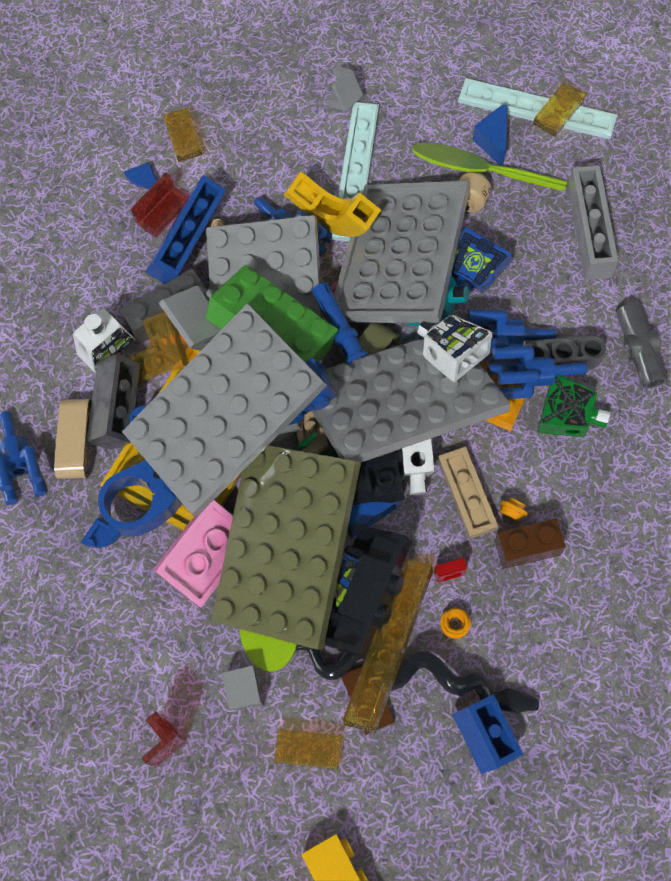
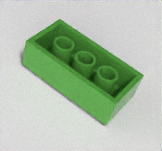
[205,264,338,362]

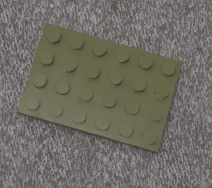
[211,445,361,650]

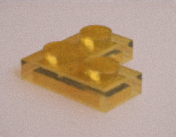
[130,312,189,383]

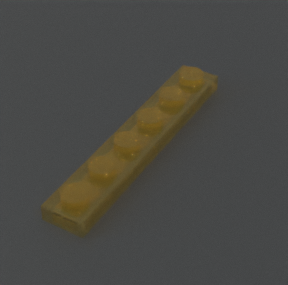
[343,559,433,733]

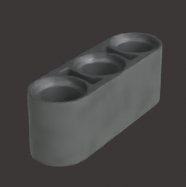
[525,335,606,370]

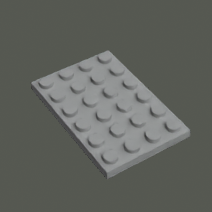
[334,181,470,323]
[122,303,327,517]
[312,338,510,463]

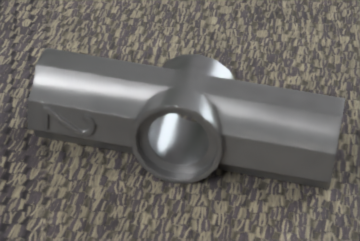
[616,302,668,389]

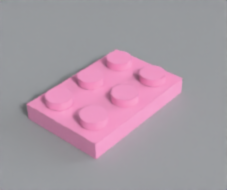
[153,500,233,608]

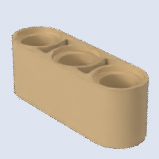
[54,399,92,479]

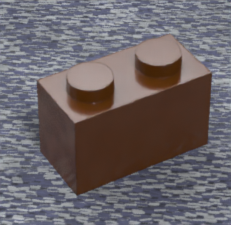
[495,518,566,569]

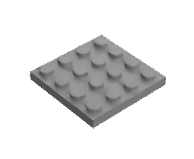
[206,215,323,318]

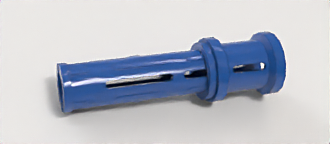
[312,282,369,364]

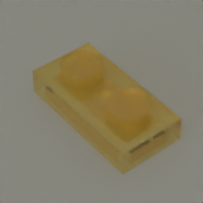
[533,82,586,137]
[163,108,203,162]
[274,729,342,770]

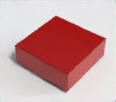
[433,557,467,583]

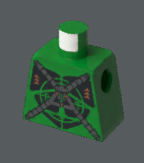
[537,376,610,438]

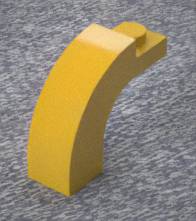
[283,171,381,237]

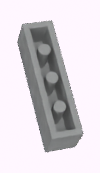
[567,165,619,280]

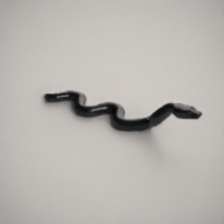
[296,645,539,713]

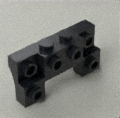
[352,449,405,506]
[324,523,412,659]

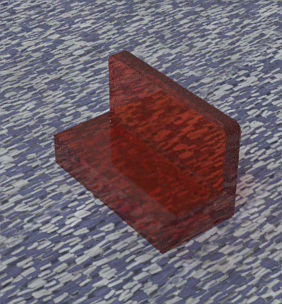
[131,173,188,238]
[141,711,186,768]

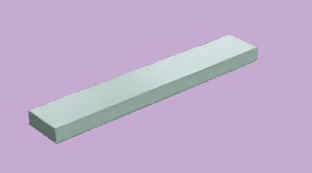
[458,78,617,139]
[332,102,379,242]

